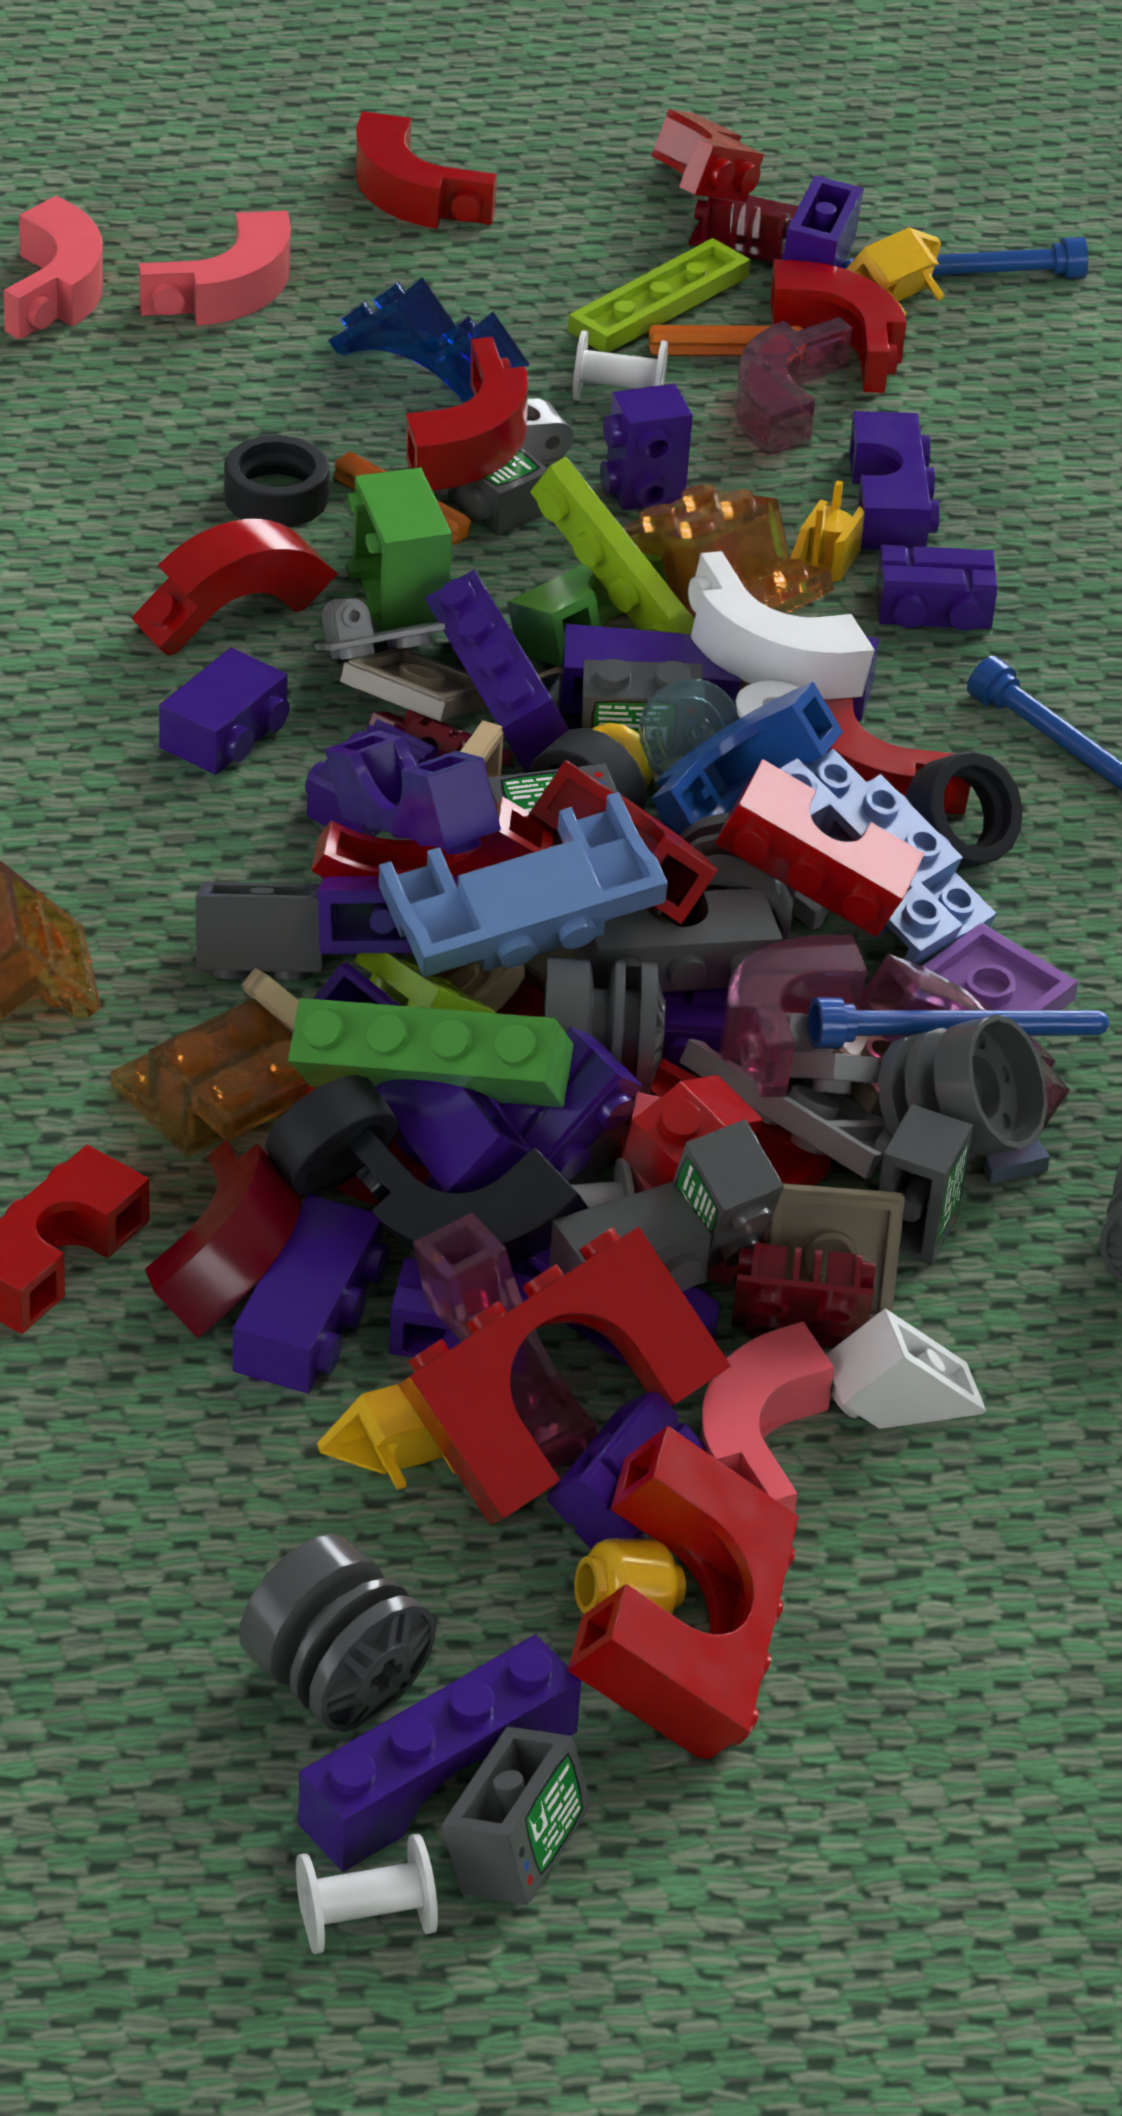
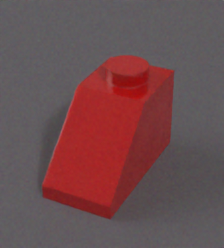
[622,1075,763,1188]

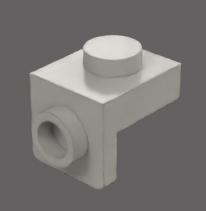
[777,1013,880,1095]

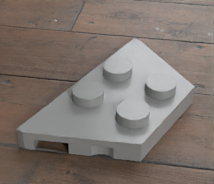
[680,1039,892,1179]

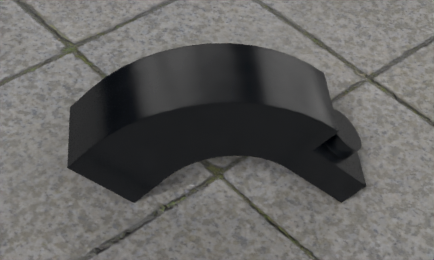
[349,1129,589,1268]

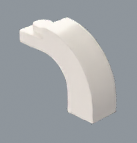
[688,551,875,699]

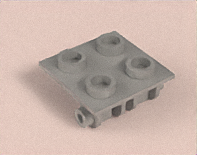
[313,599,445,660]

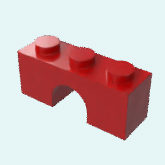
[715,759,924,937]
[0,1144,150,1334]

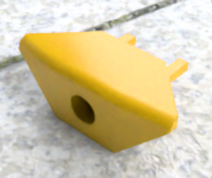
[846,227,945,317]
[783,480,865,590]
[317,1383,455,1490]

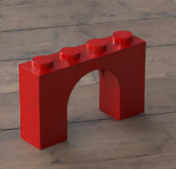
[398,1226,731,1525]
[567,1425,799,1759]

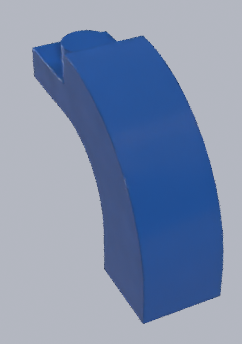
[651,681,843,836]

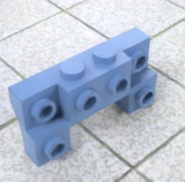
[779,749,997,974]
[379,792,668,977]

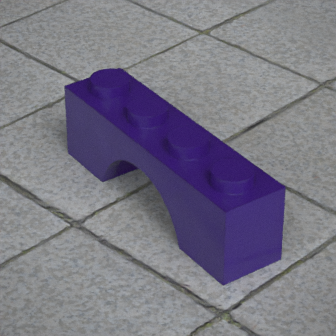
[425,569,569,773]
[325,730,501,854]
[298,1634,582,1872]

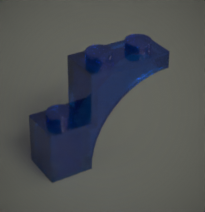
[328,277,530,403]

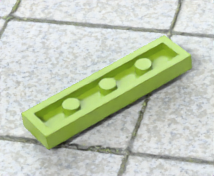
[568,238,751,353]
[530,456,694,634]
[355,953,495,1013]

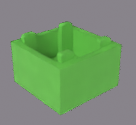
[345,467,452,631]

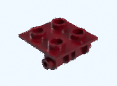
[688,195,799,263]
[731,1242,876,1348]

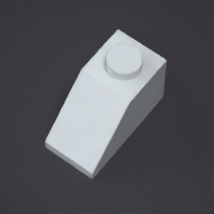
[826,1308,986,1429]

